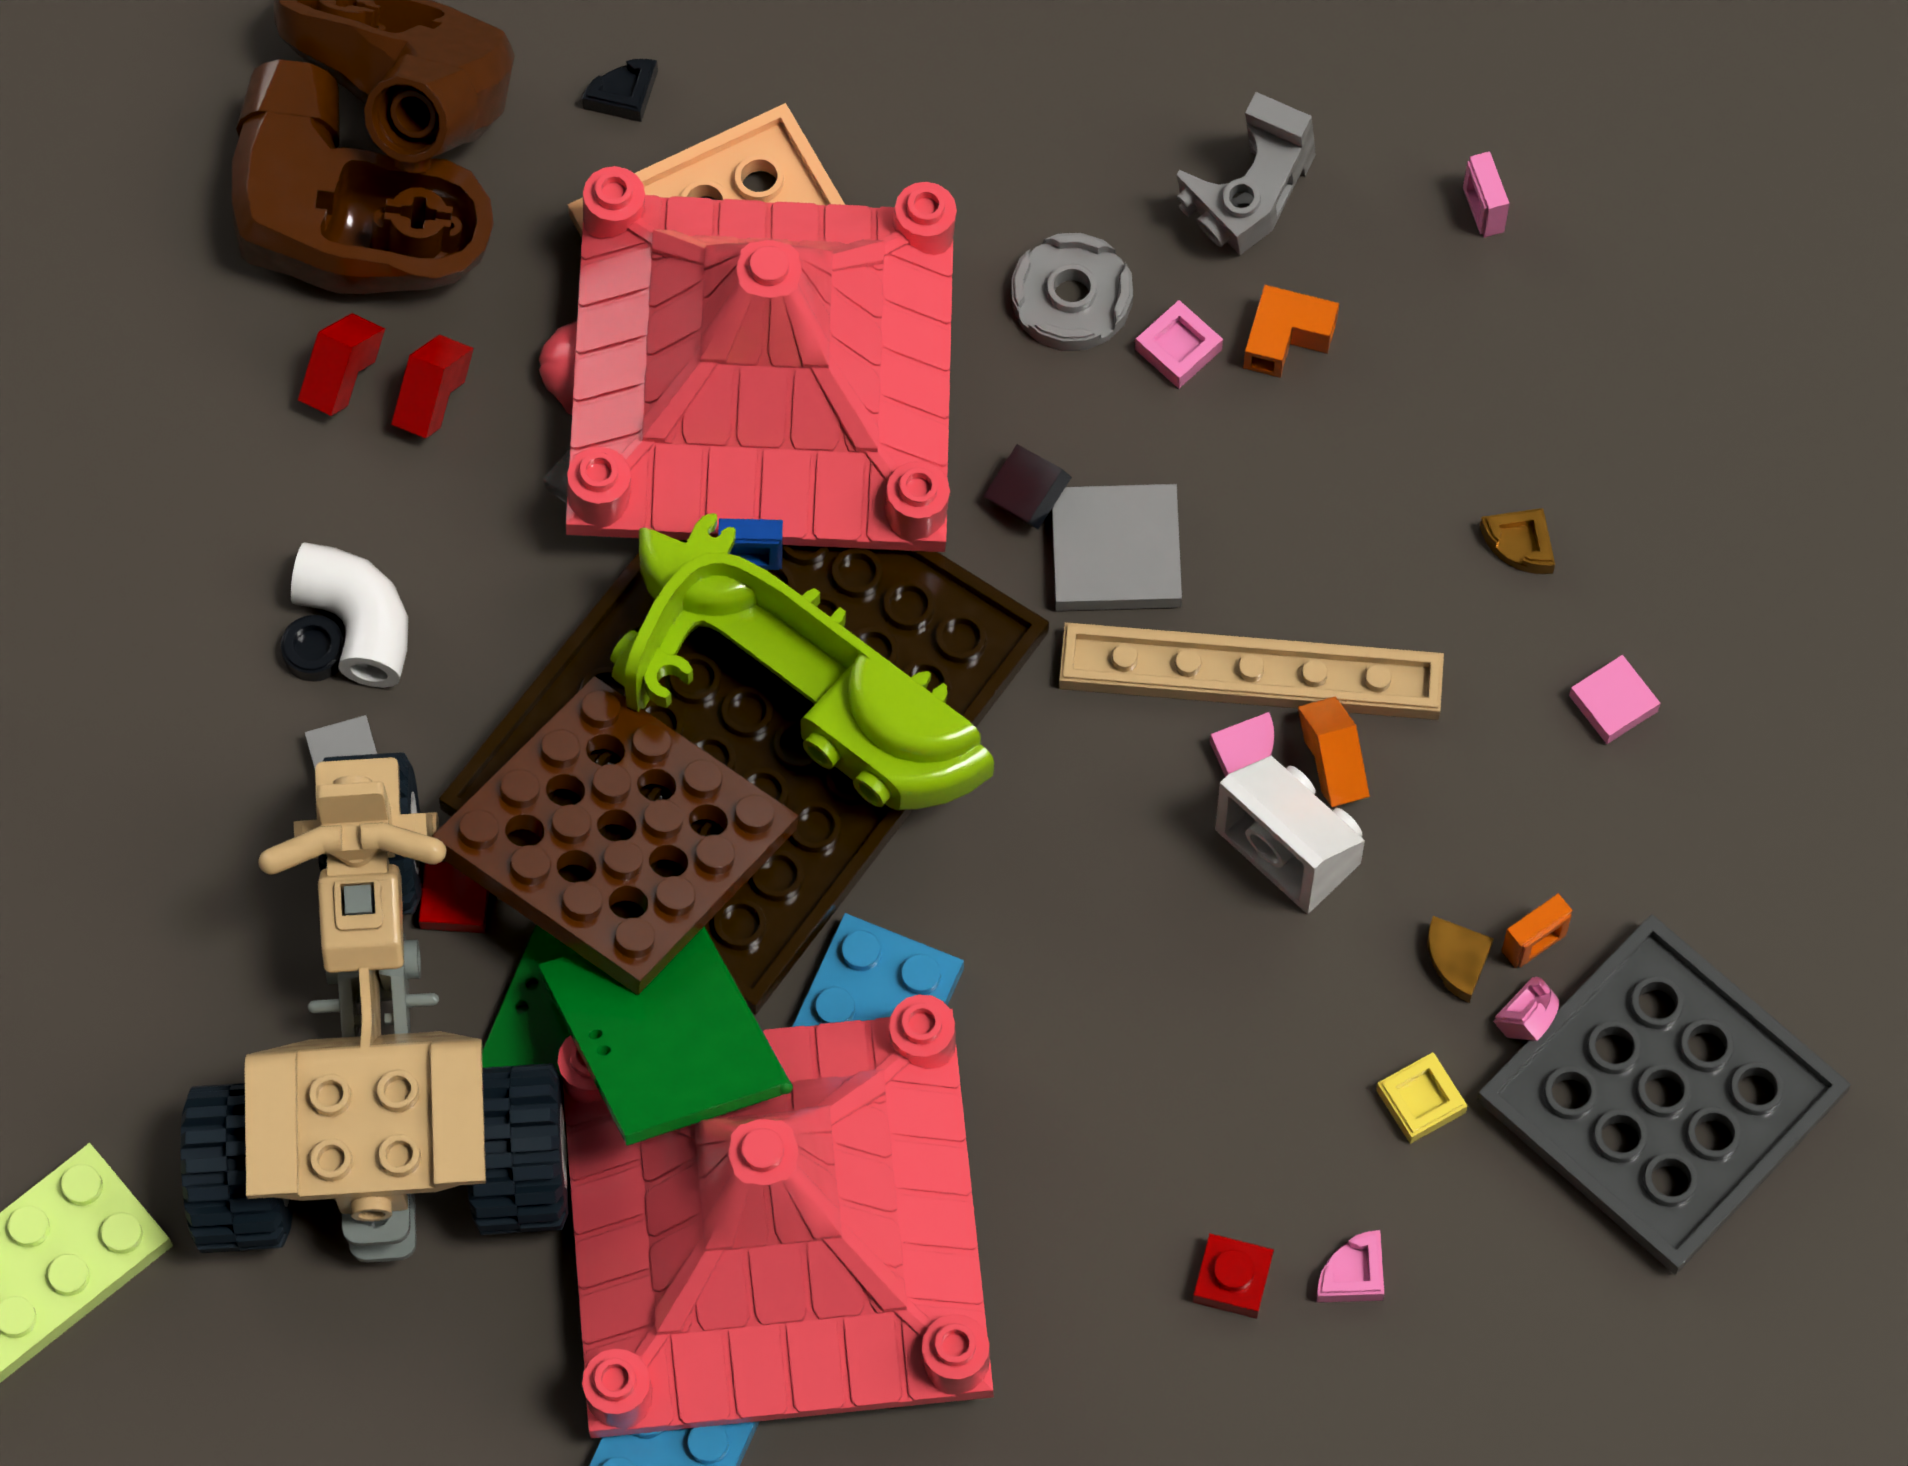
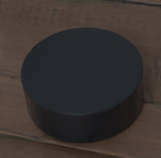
[281,615,345,682]

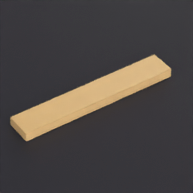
[1059,622,1444,720]

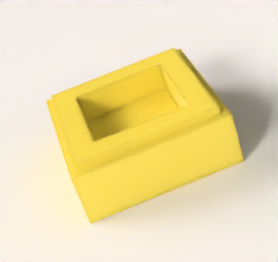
[1376,1052,1468,1144]

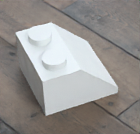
[1215,756,1365,914]

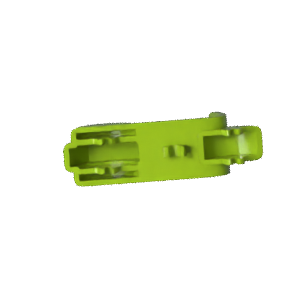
[611,513,994,810]

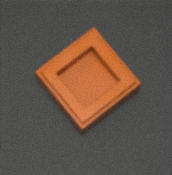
[1501,893,1573,968]

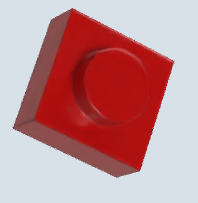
[1193,1233,1274,1319]

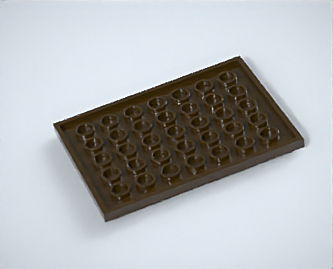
[439,540,1049,1016]

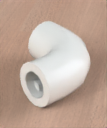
[291,542,408,688]

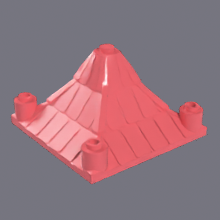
[566,166,957,552]
[557,994,994,1439]

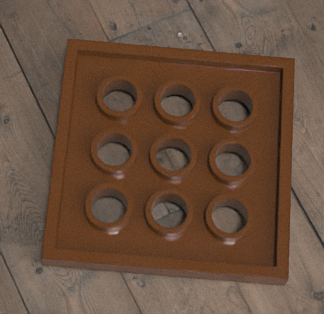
[432,676,799,995]

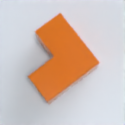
[1243,285,1339,378]
[1298,696,1370,807]

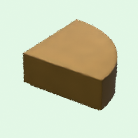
[1480,508,1555,574]
[1427,916,1494,1003]

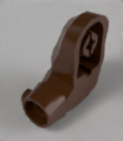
[274,0,515,173]
[232,59,494,294]

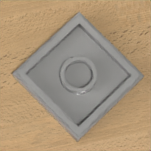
[1052,484,1182,611]

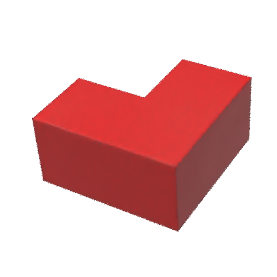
[298,313,385,416]
[391,334,474,438]

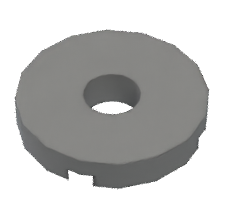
[1011,233,1133,351]

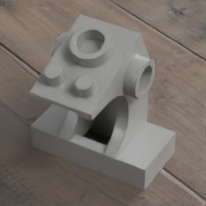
[1177,92,1316,255]

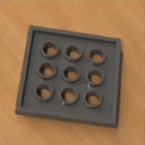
[1476,914,1851,1275]

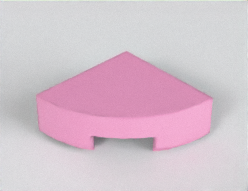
[1210,712,1274,777]
[1493,976,1559,1041]
[1316,1230,1384,1303]

